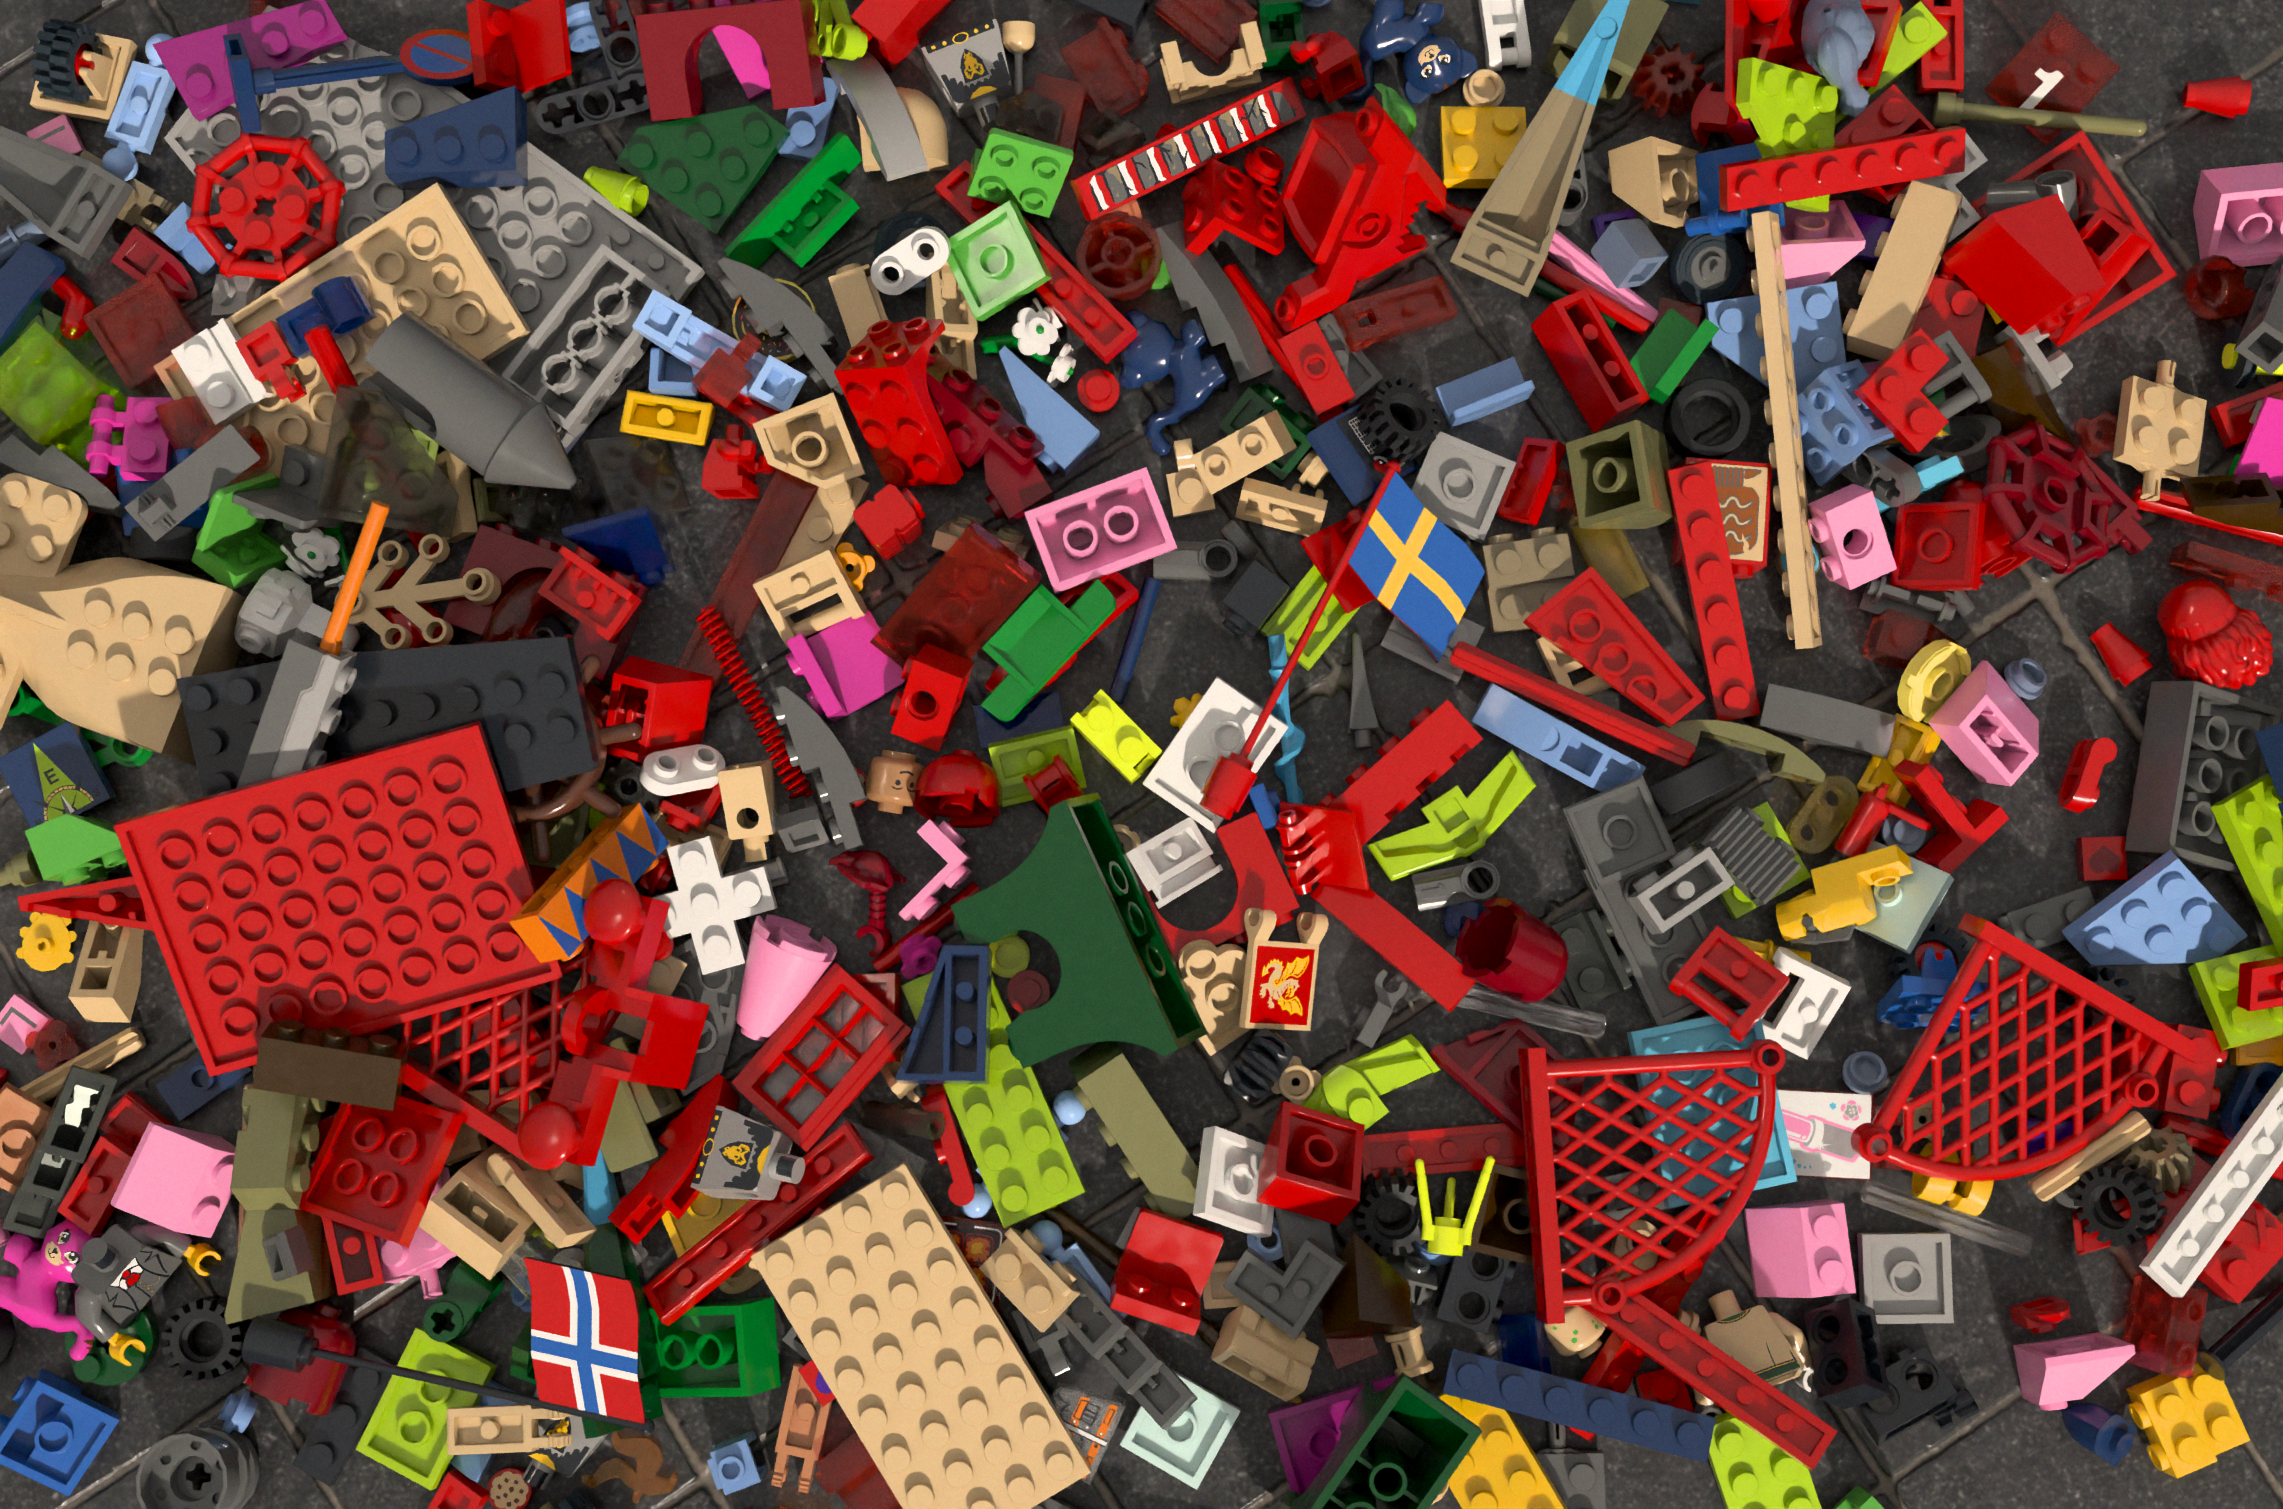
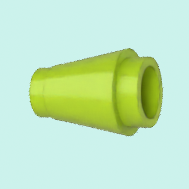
[582,166,649,217]

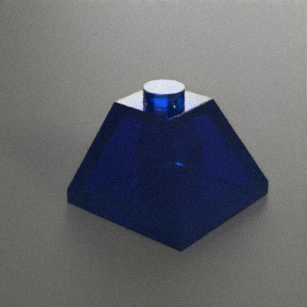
[561,506,676,585]

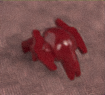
[829,850,906,957]

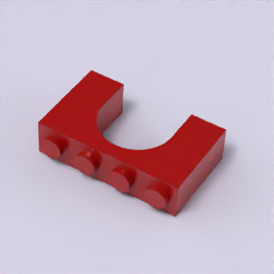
[1132,811,1300,963]

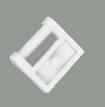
[1761,947,1851,1059]

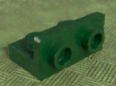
[1218,382,1318,481]

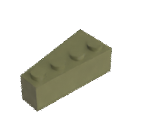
[1068,1041,1199,1220]
[230,1064,328,1210]

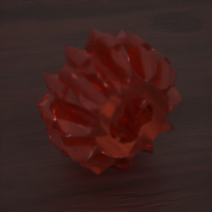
[1632,43,1706,118]

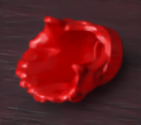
[2157,579,2274,690]

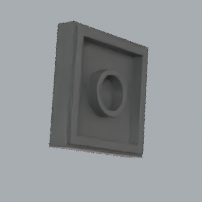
[1560,775,1677,890]

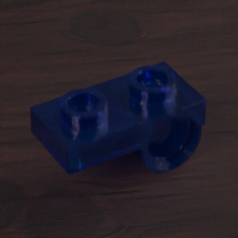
[276,276,377,359]

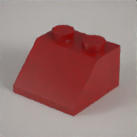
[1256,1101,1365,1225]

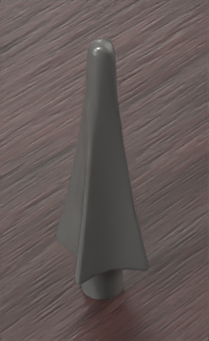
[1347,632,1379,750]

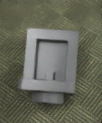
[211,274,281,319]

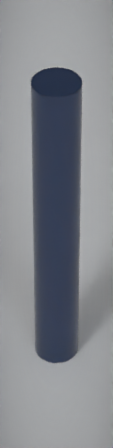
[1108,577,1161,704]

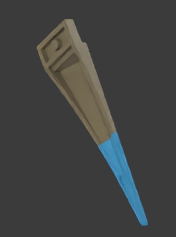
[1450,0,1630,297]

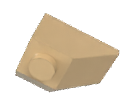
[1608,136,1699,229]
[753,392,866,490]

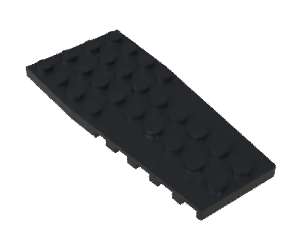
[176,634,600,797]

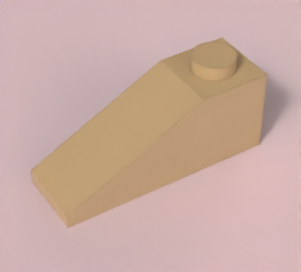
[68,920,144,1023]

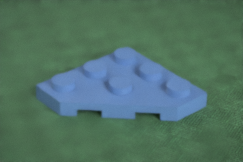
[1704,281,1846,396]
[2062,849,2248,966]

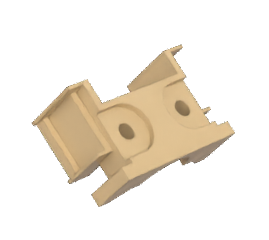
[1160,21,1267,106]

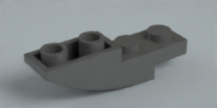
[717,257,844,398]
[772,686,868,851]

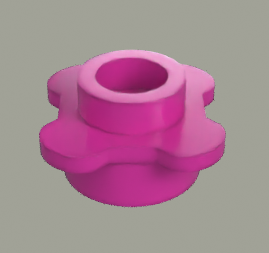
[899,934,942,979]

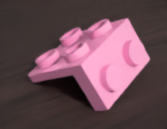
[899,819,974,921]

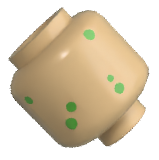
[1539,1306,1605,1359]

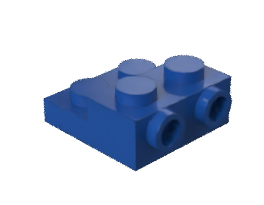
[0,1368,121,1496]

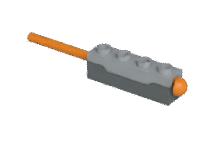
[236,500,390,788]

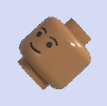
[864,750,924,814]

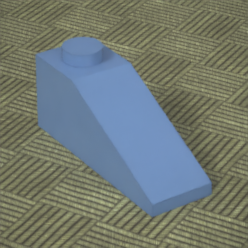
[999,346,1100,477]

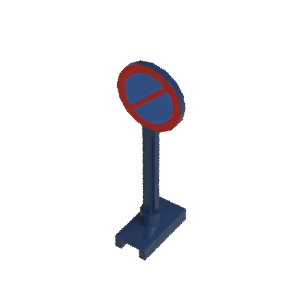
[222,29,474,134]

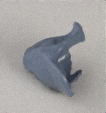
[1801,0,1875,118]

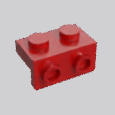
[537,545,642,643]

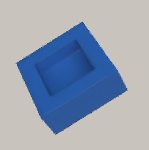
[1247,783,1280,831]

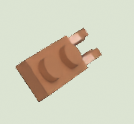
[771,1361,833,1493]

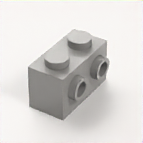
[1627,846,1735,934]

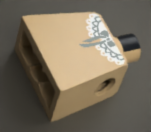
[717,760,779,862]

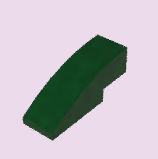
[1256,0,1305,72]

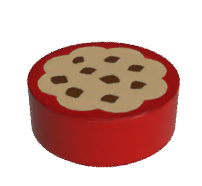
[487,1465,535,1509]

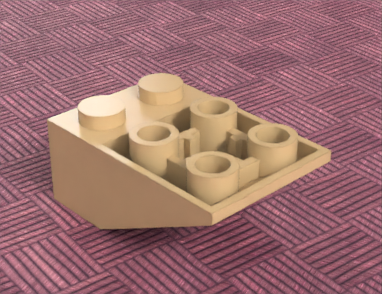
[419,1143,573,1280]

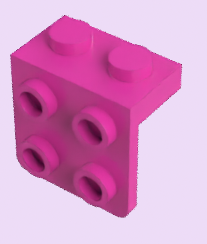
[785,610,906,723]

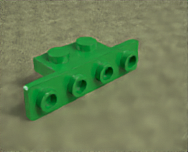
[724,131,862,270]

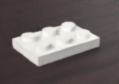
[1143,676,1288,833]

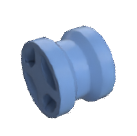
[566,2,610,53]

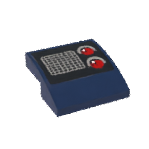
[1305,403,1420,507]

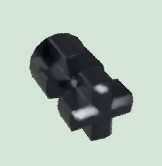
[1932,1388,1979,1430]

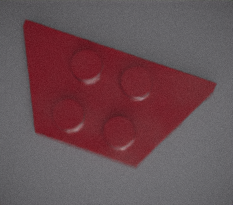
[1429,1017,1585,1170]

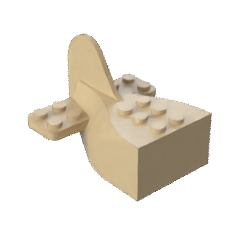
[0,473,246,766]

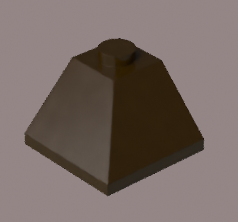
[1466,1163,1572,1266]

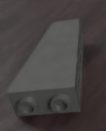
[2234,254,2283,375]

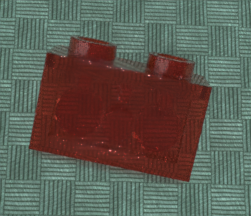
[1061,16,1150,125]
[2123,1274,2208,1379]

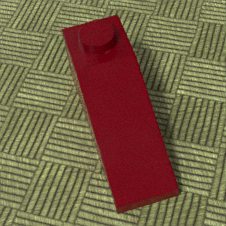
[980,384,1054,526]

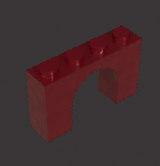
[634,0,826,121]
[442,522,650,685]

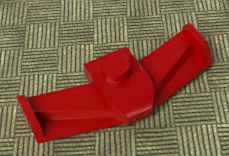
[2072,1187,2268,1256]

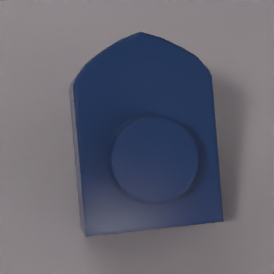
[2061,1403,2138,1467]

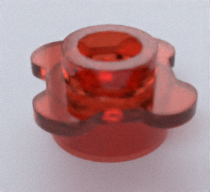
[2074,411,2117,459]
[25,1020,80,1071]

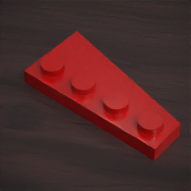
[1523,566,1706,728]

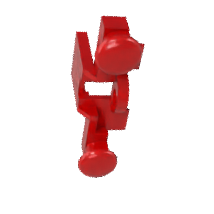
[517,878,710,1170]

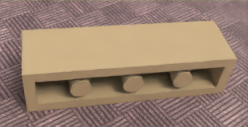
[1842,180,1963,361]

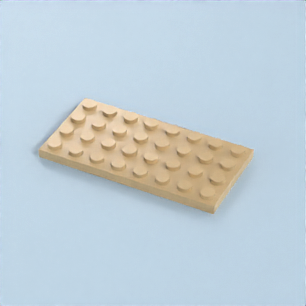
[153,182,532,487]
[750,1161,1091,1509]

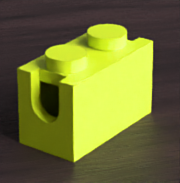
[1070,689,1162,786]

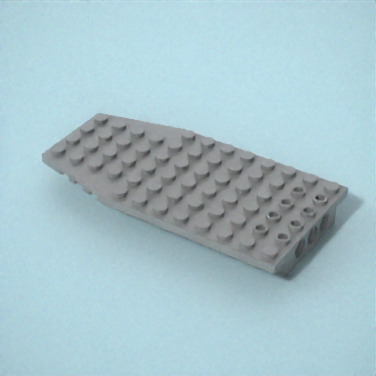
[164,5,705,454]

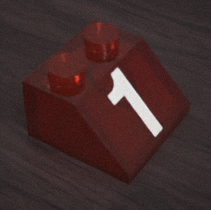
[1984,12,2121,145]

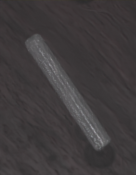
[1456,985,1606,1039]
[1860,1180,2033,1258]

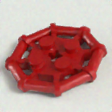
[185,131,347,283]

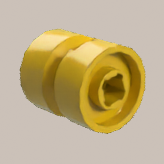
[1911,1142,1994,1216]

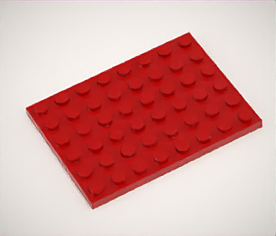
[114,721,565,1077]

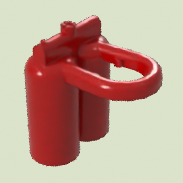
[1834,782,1933,857]

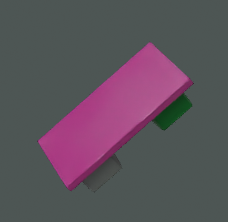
[2227,396,2283,484]

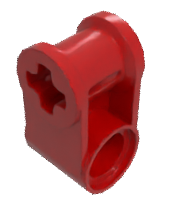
[1022,753,1086,816]

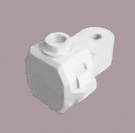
[234,568,360,658]

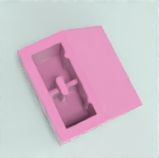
[1928,660,2039,786]

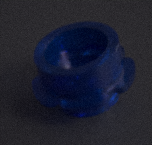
[1443,901,1481,939]

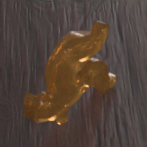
[582,1431,679,1503]

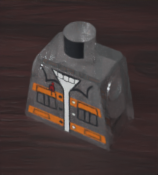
[1050,1380,1126,1485]

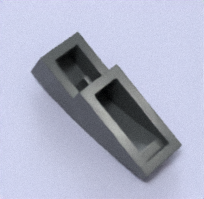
[1758,683,1896,759]

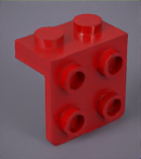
[1182,158,1285,256]

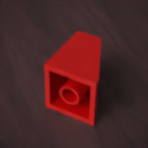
[1941,193,2106,336]

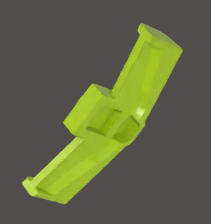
[1367,749,1537,881]
[1301,1033,1440,1131]

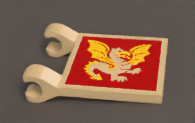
[1239,908,1329,1031]

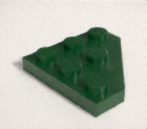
[615,105,790,237]

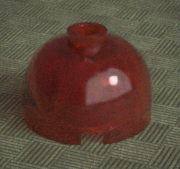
[1076,211,1163,302]

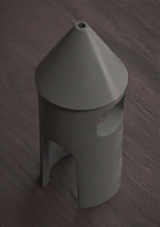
[359,311,577,490]

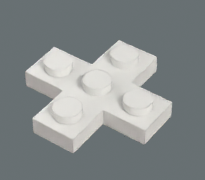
[652,835,778,975]

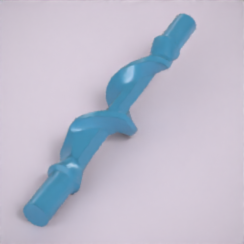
[1268,634,1306,804]

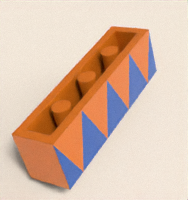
[509,802,669,963]

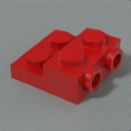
[2111,1021,2228,1120]

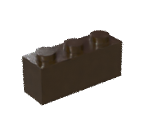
[253,1019,409,1111]

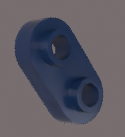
[2221,1062,2283,1141]

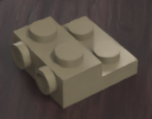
[1478,527,1575,635]

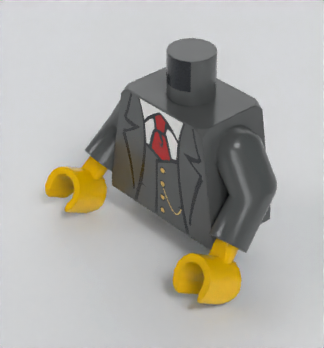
[70,1222,221,1366]

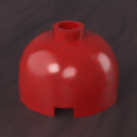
[913,750,1002,828]

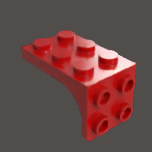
[834,317,964,487]

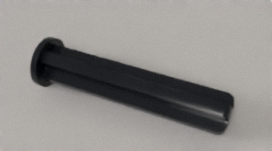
[2195,1282,2283,1381]

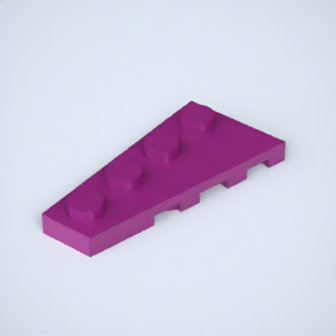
[152,0,349,122]

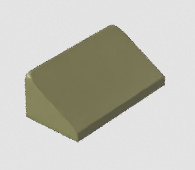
[600,1080,658,1173]

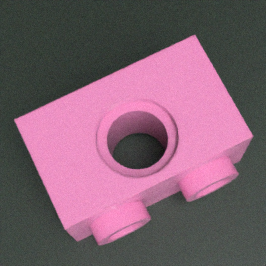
[1807,483,1897,590]

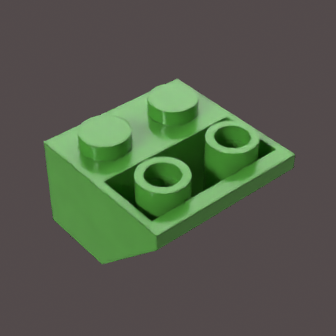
[25,813,130,886]

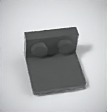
[232,444,367,533]

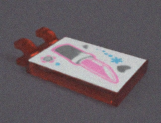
[1776,1087,1906,1181]

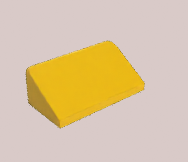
[619,390,716,446]
[1856,713,1941,808]

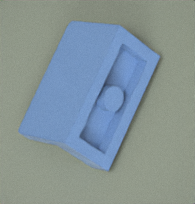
[1434,356,1535,430]

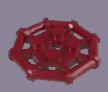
[1981,421,2113,575]

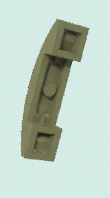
[1657,719,1826,786]

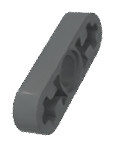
[1840,444,1921,507]

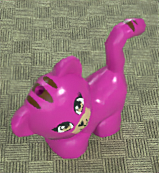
[0,1218,103,1361]

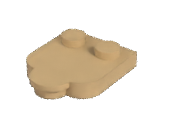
[1177,939,1252,1056]

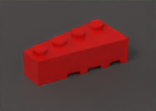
[1316,699,1483,847]

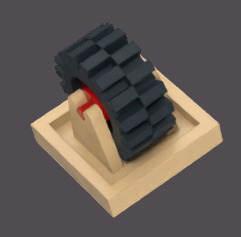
[30,19,138,124]

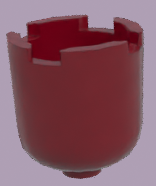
[1455,897,1569,1004]
[243,1301,357,1416]

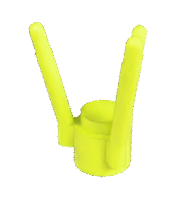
[1415,1156,1495,1257]

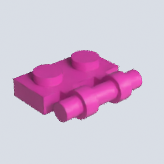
[86,394,176,481]

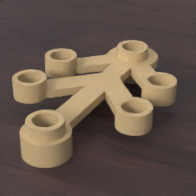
[334,534,501,649]

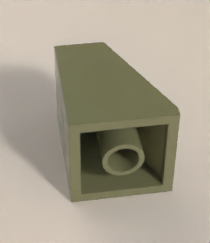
[1541,0,1669,107]
[1566,420,1674,529]
[224,1209,338,1325]

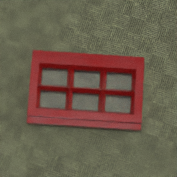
[731,962,913,1153]

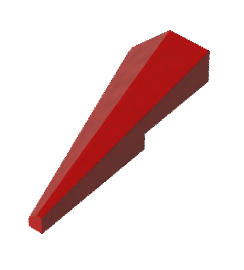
[17,876,153,931]

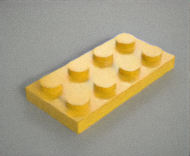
[1438,1393,1568,1509]

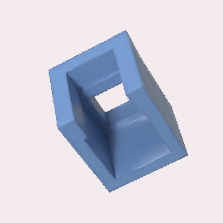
[707,1430,769,1495]

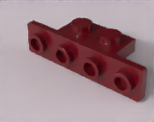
[926,344,1045,468]

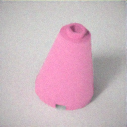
[736,914,837,1041]

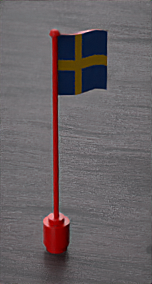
[1199,461,1485,821]

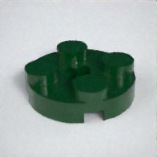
[64,1307,159,1386]

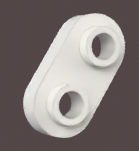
[871,226,951,295]
[639,744,725,796]

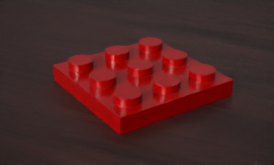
[299,1096,464,1248]

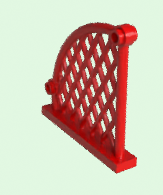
[1851,913,2200,1182]
[358,928,674,1168]
[1518,1039,1785,1324]

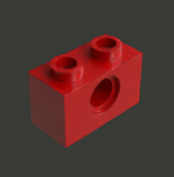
[889,643,974,752]

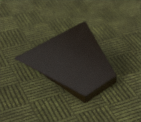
[1322,1232,1414,1338]

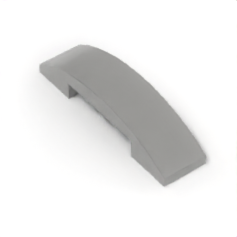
[826,51,928,182]

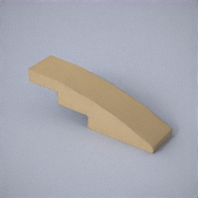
[926,252,978,383]

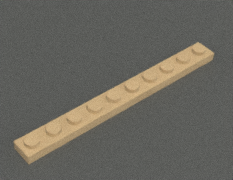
[1746,211,1822,649]

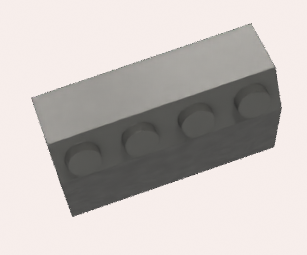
[2124,681,2282,877]

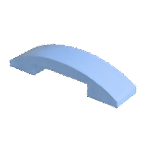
[632,289,807,412]

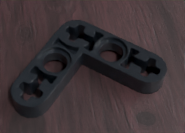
[535,0,649,134]

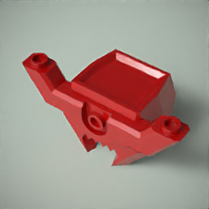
[1274,96,1447,333]

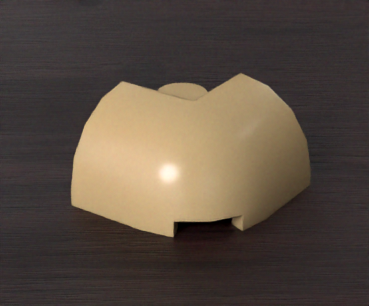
[857,87,950,172]

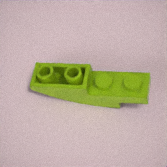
[1835,1,1948,128]

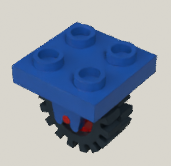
[1876,923,1988,1034]

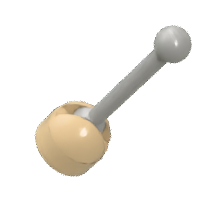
[1002,21,1035,127]

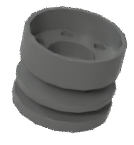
[136,1424,260,1509]

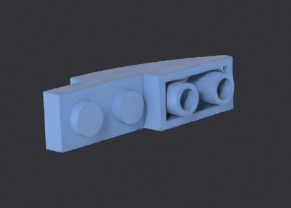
[1470,682,1646,792]

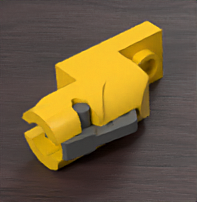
[1776,844,1913,947]

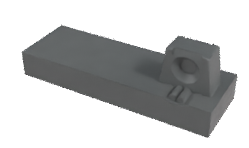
[124,423,262,542]

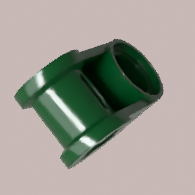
[423,1260,506,1342]

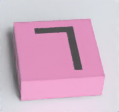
[26,114,86,157]
[0,994,55,1055]

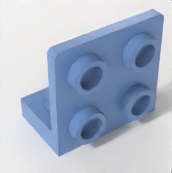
[1797,359,1896,486]

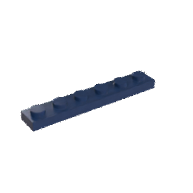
[1441,1348,1716,1463]

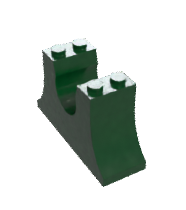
[950,792,1208,1069]
[1278,1372,1482,1509]

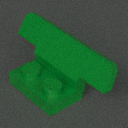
[977,578,1116,721]

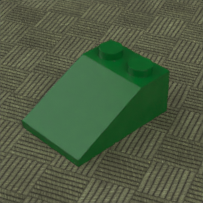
[646,1297,781,1398]

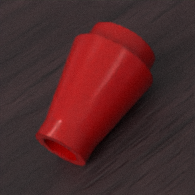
[2182,75,2252,119]
[2089,622,2154,687]

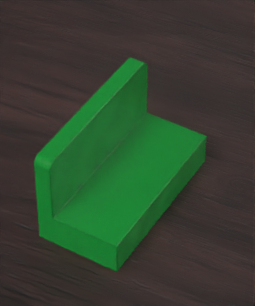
[1629,309,1720,406]

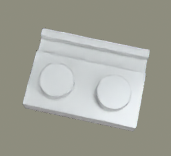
[171,318,274,427]
[1126,817,1223,909]

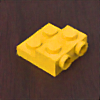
[2126,1359,2250,1479]

